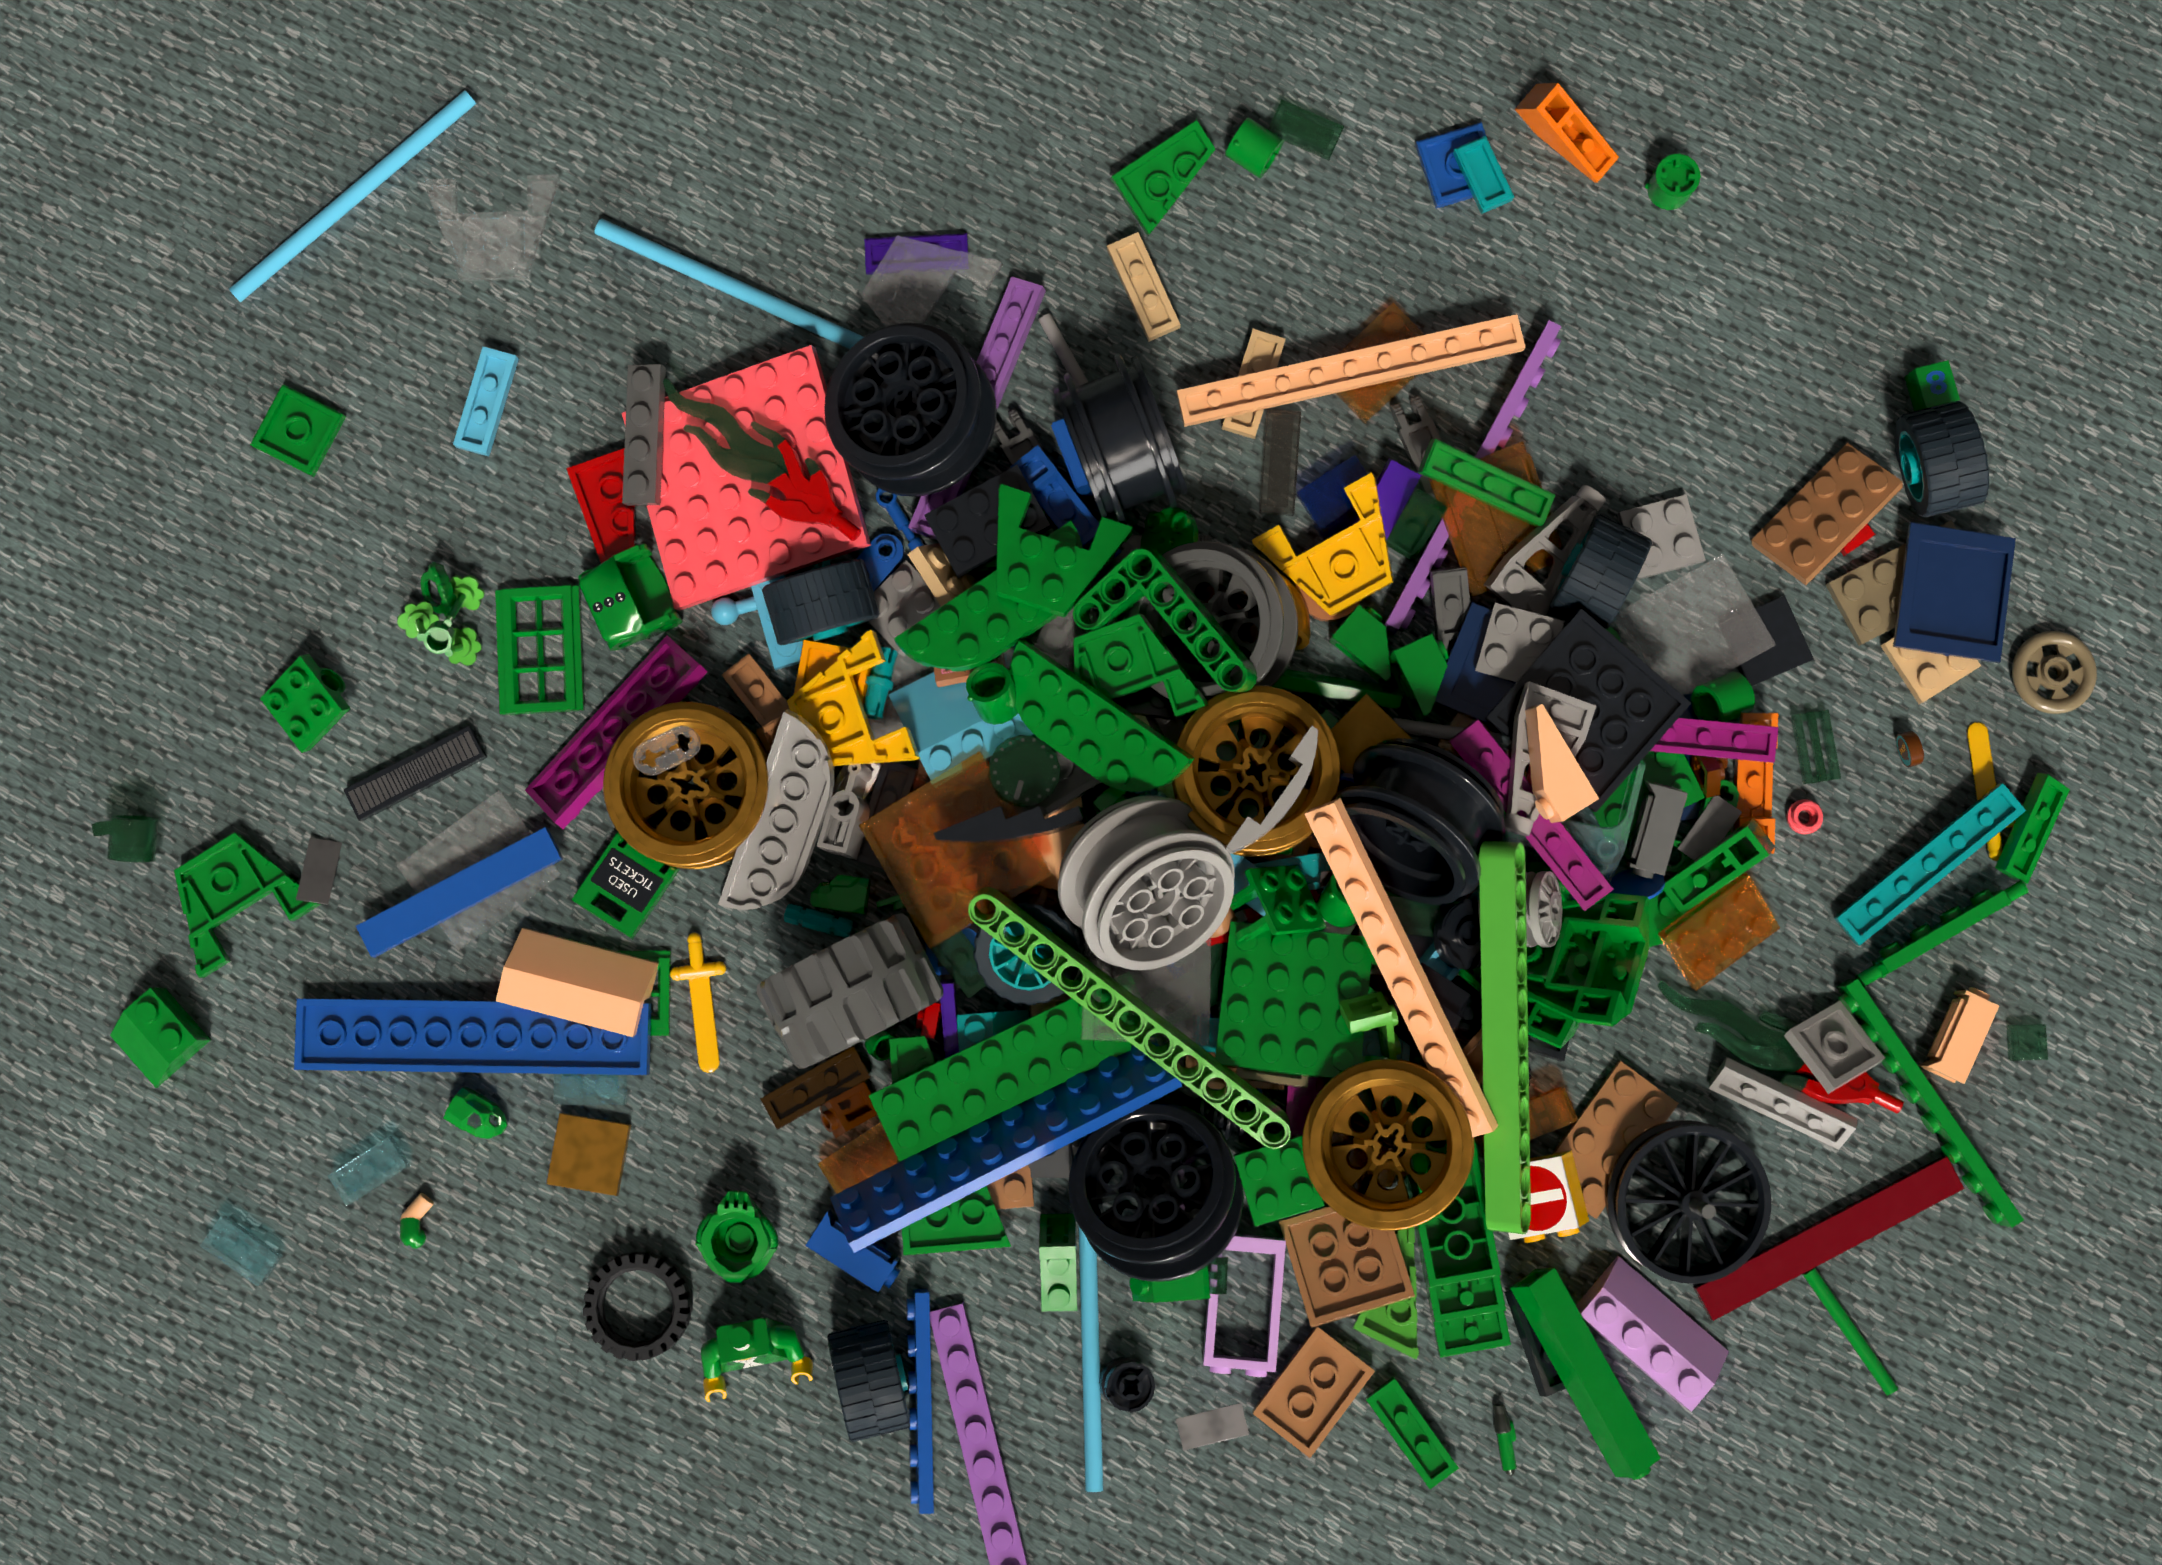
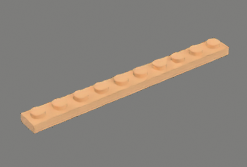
[1176,314,1526,427]
[1305,798,1498,1137]

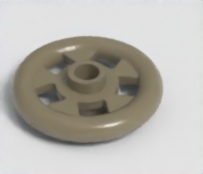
[2012,631,2097,714]

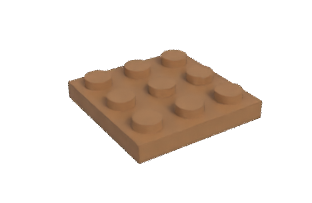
[1279,1206,1415,1328]

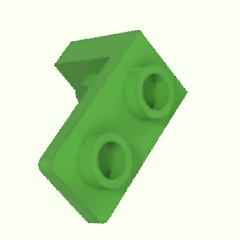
[1339,992,1401,1060]

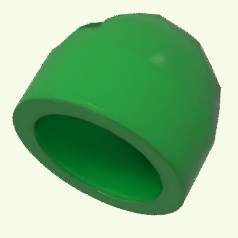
[865,1031,894,1061]

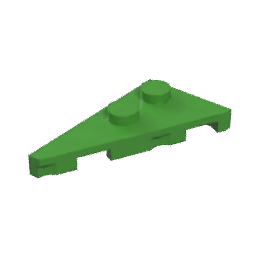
[1352,1227,1419,1359]

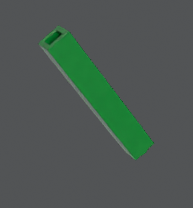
[1510,1268,1661,1480]

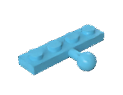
[711,575,803,670]

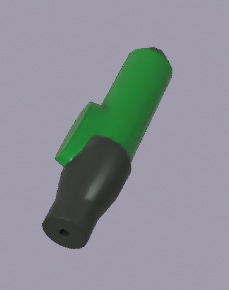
[1493,1404,1517,1476]

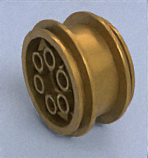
[1172,685,1341,857]
[603,702,768,869]
[1302,1059,1474,1231]

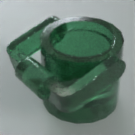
[91,815,158,862]

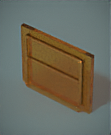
[1429,441,1561,597]

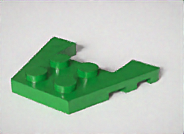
[996,484,1133,618]
[1074,614,1209,716]
[174,833,321,978]

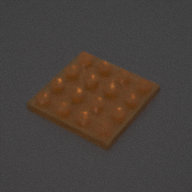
[859,751,1054,948]

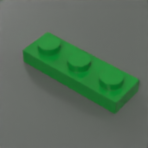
[1995,773,2070,884]
[1365,1377,1459,1489]

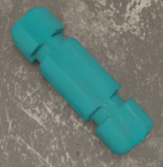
[784,904,853,938]

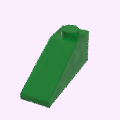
[1663,818,1775,915]

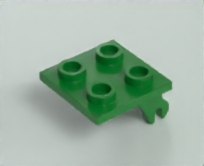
[1230,865,1326,942]

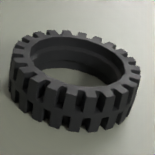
[583,1251,693,1361]

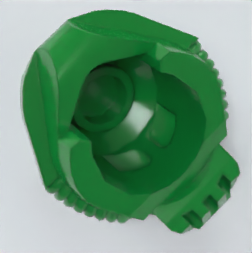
[695,1190,779,1283]

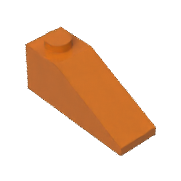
[1515,83,1619,183]

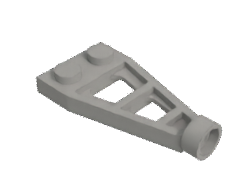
[1484,484,1606,616]
[1504,681,1596,836]

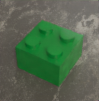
[1233,1134,1325,1227]

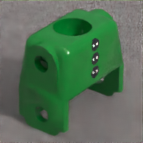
[578,544,683,651]

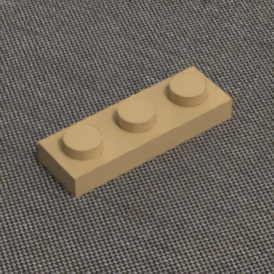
[1107,232,1181,342]
[1222,329,1286,439]

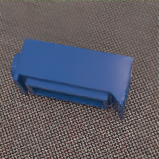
[806,1209,901,1292]

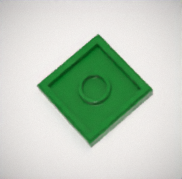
[250,384,346,477]

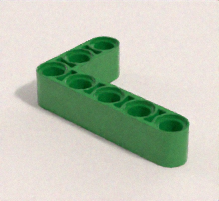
[1073,549,1257,693]

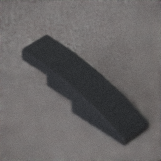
[934,806,1089,844]

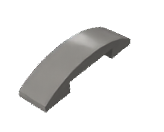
[1226,726,1318,854]

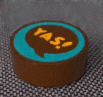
[1896,730,1924,768]

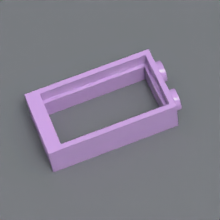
[1202,1234,1286,1377]

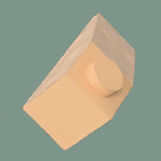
[1525,704,1599,823]

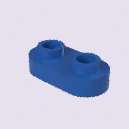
[857,534,904,592]

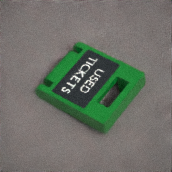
[572,832,679,940]

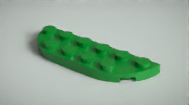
[894,521,1083,672]
[1010,640,1195,792]

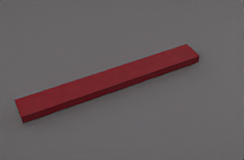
[1693,1156,1965,1321]

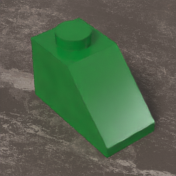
[1329,605,1391,685]
[1130,1266,1211,1303]

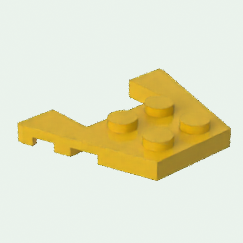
[1252,472,1393,616]
[787,630,920,766]

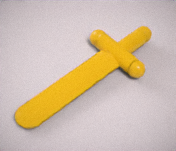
[1967,722,2017,861]
[670,932,726,1073]

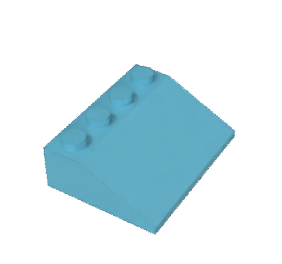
[889,644,1037,789]

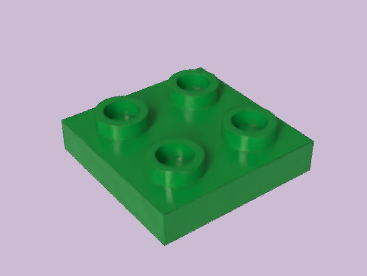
[260,654,351,753]

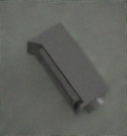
[1624,779,1688,879]

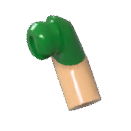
[400,1193,434,1249]

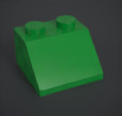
[1389,634,1449,721]
[110,987,211,1088]

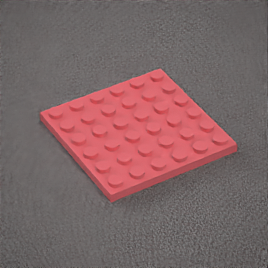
[622,345,871,611]

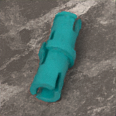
[863,647,898,720]

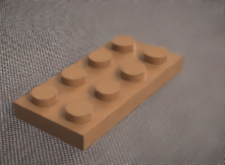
[1751,443,1903,585]
[1552,1061,1679,1219]

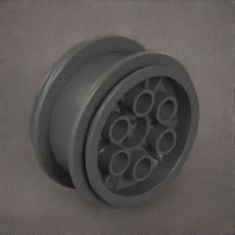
[1125,541,1298,701]

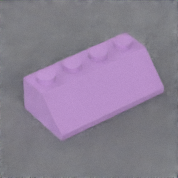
[1576,1256,1729,1412]

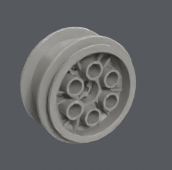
[1058,796,1235,970]

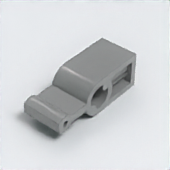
[817,764,872,860]

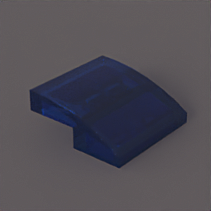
[1296,455,1368,541]

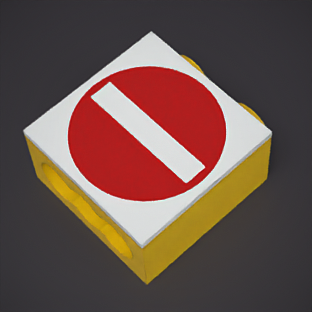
[1508,1150,1589,1243]

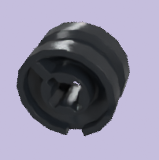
[1099,1356,1155,1413]

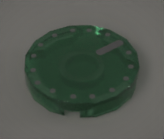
[988,735,1060,808]

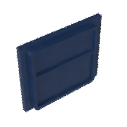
[1893,522,2016,663]
[1435,602,1516,725]

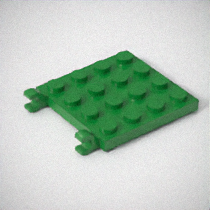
[1215,921,1388,1079]

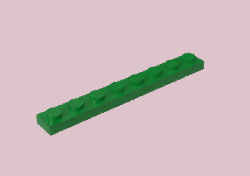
[1836,979,2024,1228]

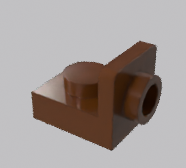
[1691,755,1728,798]
[819,1081,877,1138]

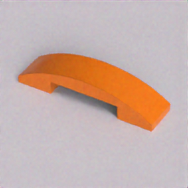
[1734,712,1778,854]

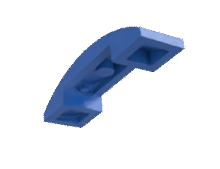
[1010,445,1121,560]

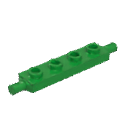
[1855,880,2028,987]

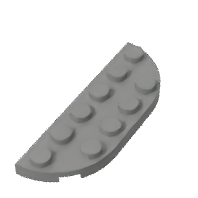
[718,709,834,910]

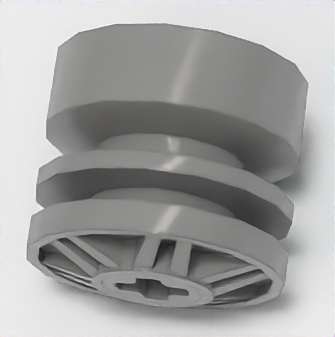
[1478,871,1562,947]

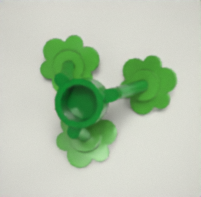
[397,575,485,666]

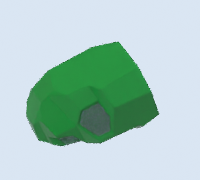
[443,1087,508,1139]

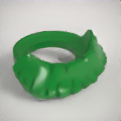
[420,562,456,616]

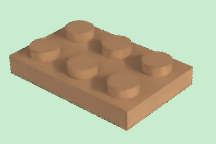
[1252,1326,1375,1458]

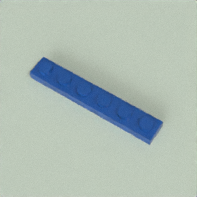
[906,1289,934,1514]

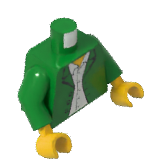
[701,1318,813,1402]

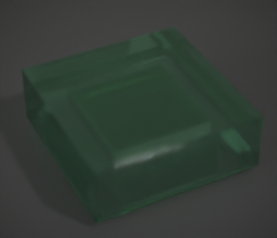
[2007,1024,2048,1061]

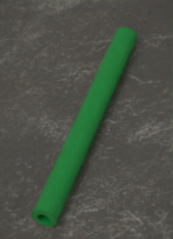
[1802,1268,1898,1395]

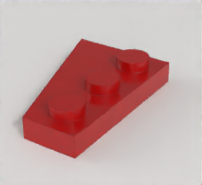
[566,448,636,564]

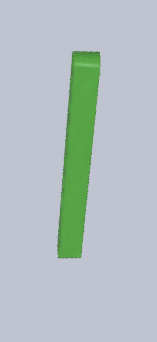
[1479,841,1531,1234]
[968,887,1291,1149]

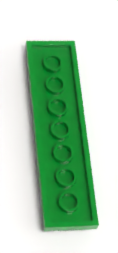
[868,971,1159,1162]

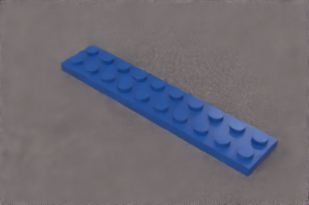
[294,999,651,1075]
[830,1039,1182,1253]

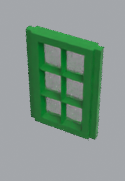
[495,585,585,715]

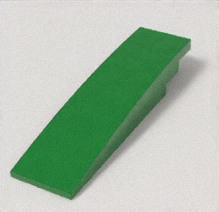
[1392,1066,1511,1358]

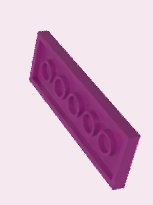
[525,635,708,829]

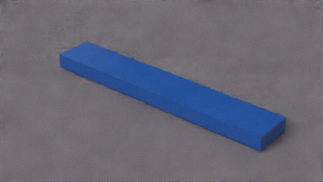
[356,827,563,958]

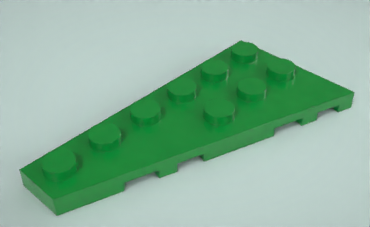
[889,1036,1011,1255]

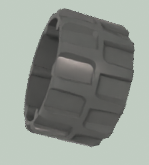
[757,913,943,1069]

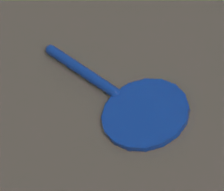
[1572,868,1665,900]

